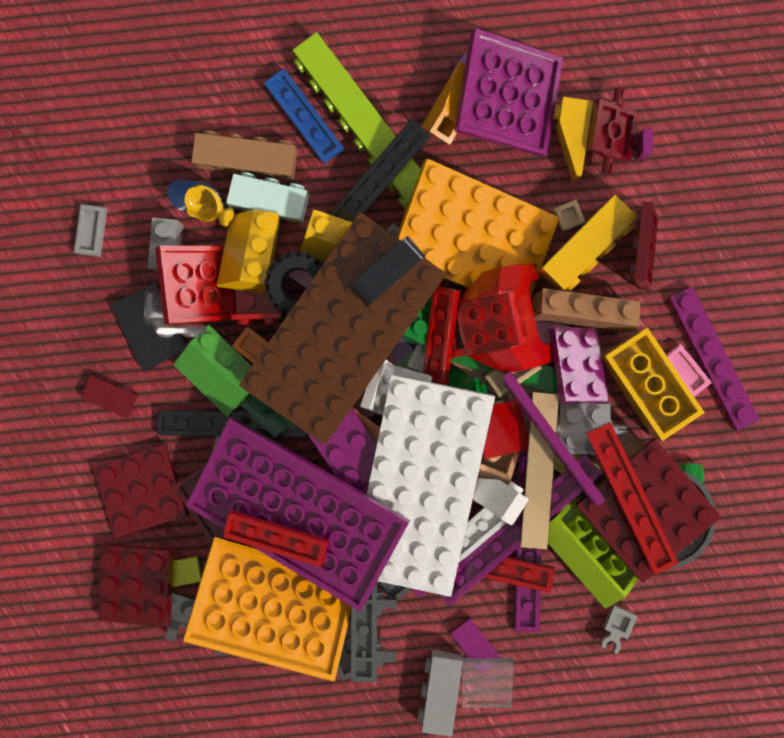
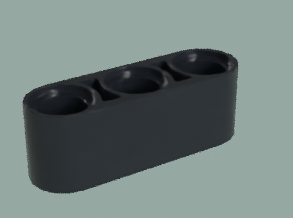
[349,236,426,306]

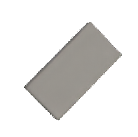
[74,204,107,257]

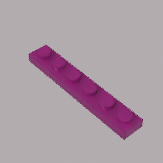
[667,287,760,431]

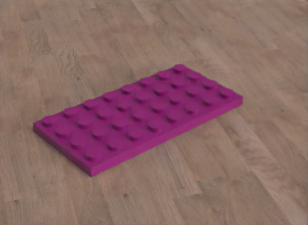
[186,417,411,612]

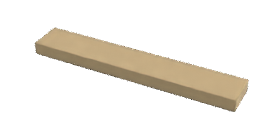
[520,392,559,550]

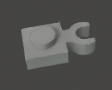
[600,605,638,654]

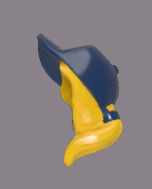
[167,179,234,227]

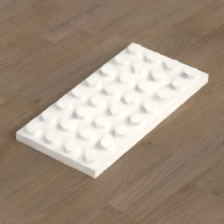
[367,374,495,597]

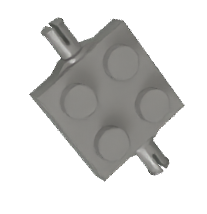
[556,403,628,455]

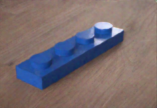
[264,68,344,164]

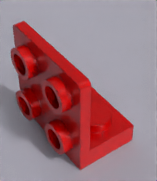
[230,288,287,325]

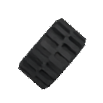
[264,251,323,315]

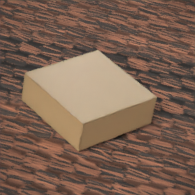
[552,200,586,233]

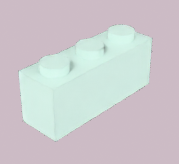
[227,172,309,224]

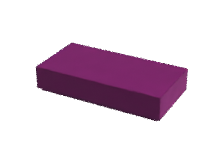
[450,617,501,674]

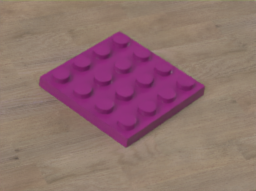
[454,28,563,157]

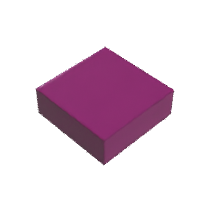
[637,129,653,160]

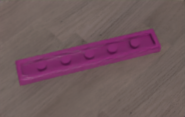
[501,372,606,506]

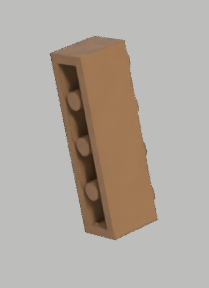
[191,131,298,181]
[533,288,640,333]

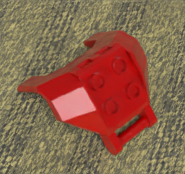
[451,263,554,374]

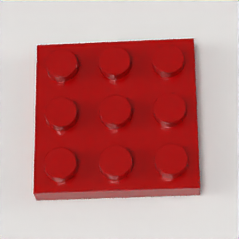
[155,246,236,325]

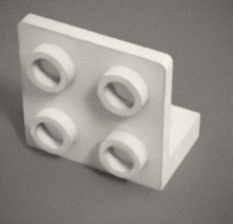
[360,360,432,415]

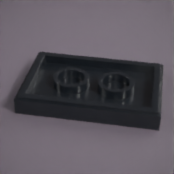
[111,283,187,372]

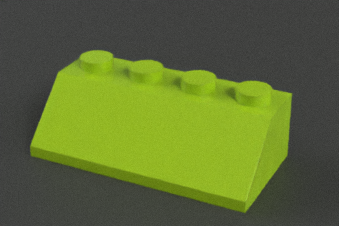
[548,495,638,609]

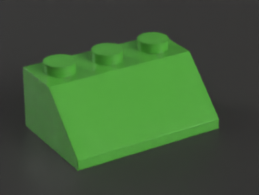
[173,325,252,417]

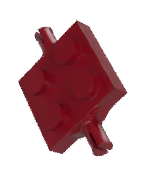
[586,87,638,174]

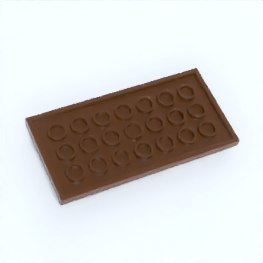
[239,212,447,445]

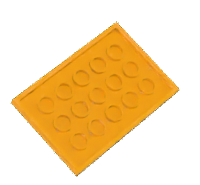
[396,159,559,298]
[182,537,351,682]

